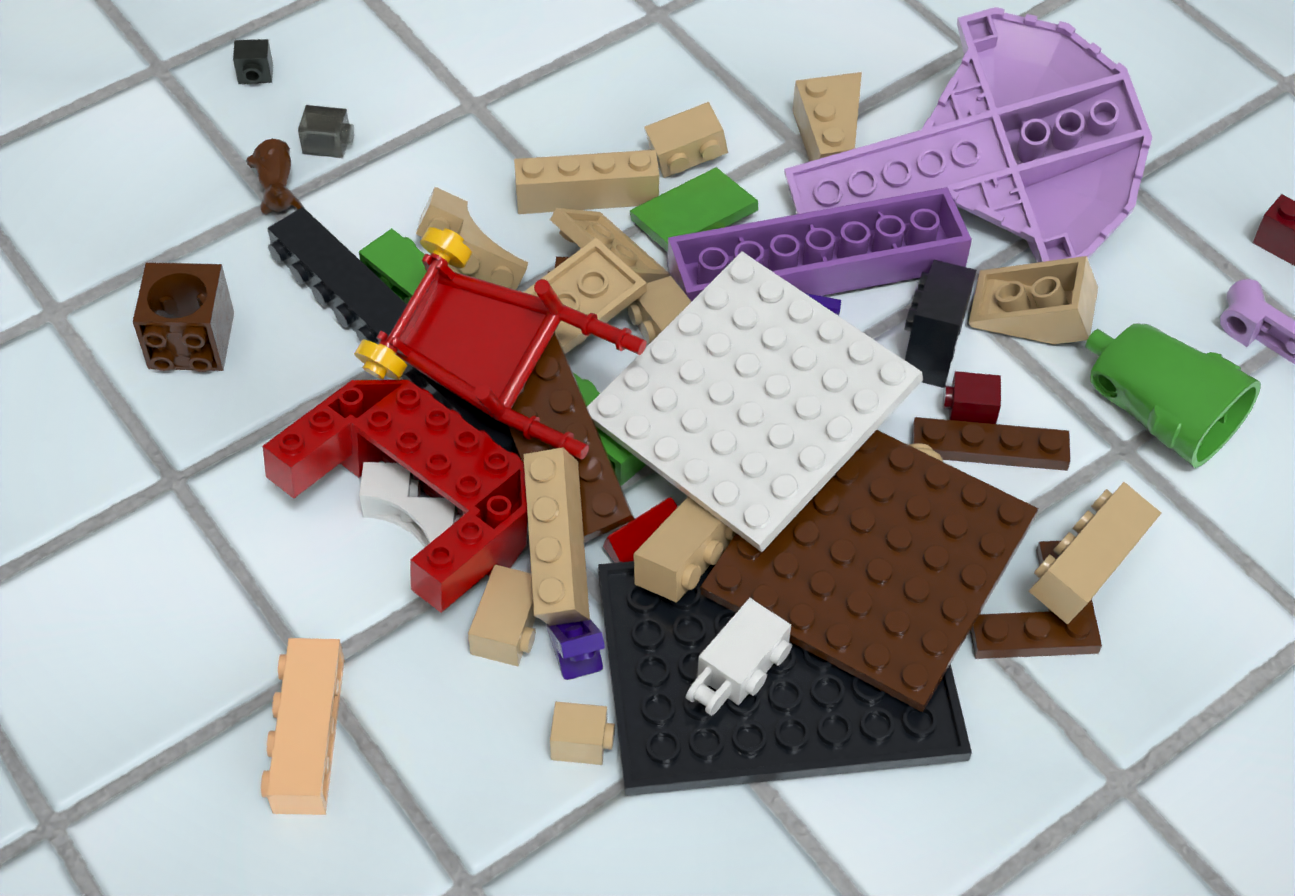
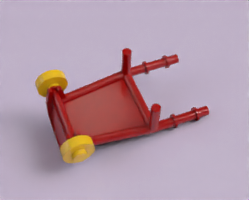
[354,227,647,460]

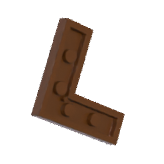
[970,541,1102,659]

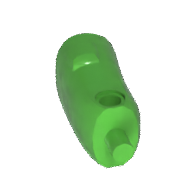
[1085,323,1261,468]

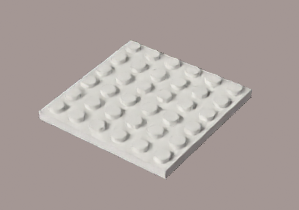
[587,251,923,552]

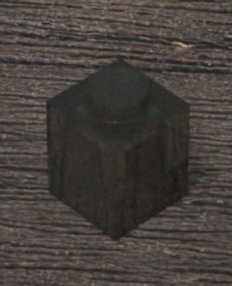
[298,105,354,158]

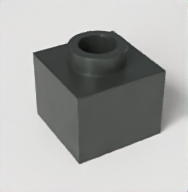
[233,39,273,84]

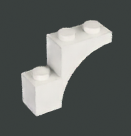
[359,462,463,547]

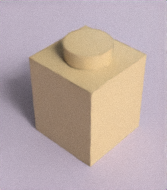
[550,701,615,765]

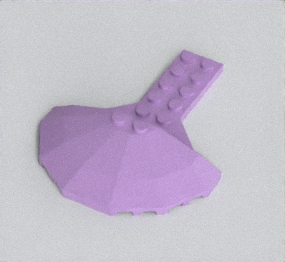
[784,7,1152,263]

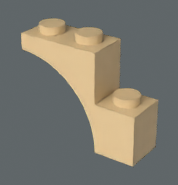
[416,187,528,290]

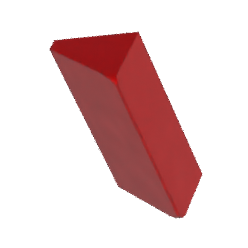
[603,497,678,563]

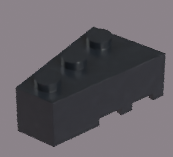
[904,260,977,388]

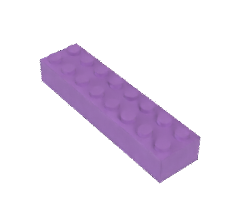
[667,187,972,302]

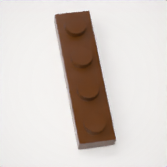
[912,417,1070,471]

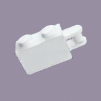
[686,598,792,715]

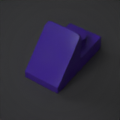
[546,619,605,680]

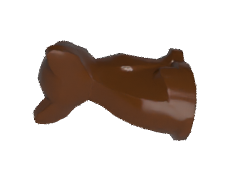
[246,138,304,215]

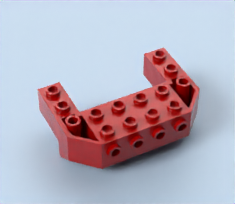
[262,380,528,613]

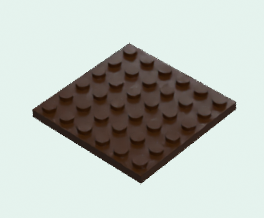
[701,430,1039,712]

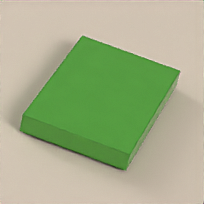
[630,167,759,252]

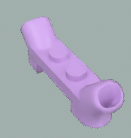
[1220,279,1295,364]

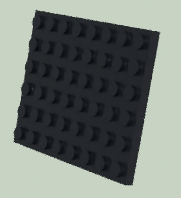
[598,553,972,796]

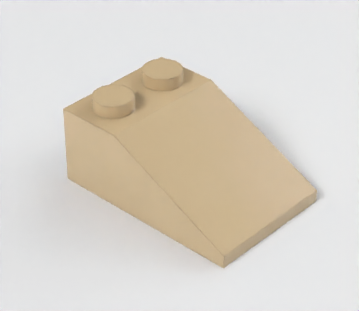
[969,256,1098,344]

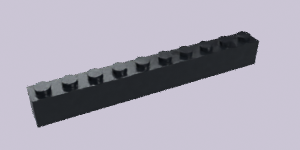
[267,207,522,460]

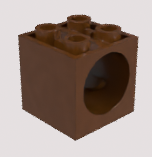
[132,262,234,372]

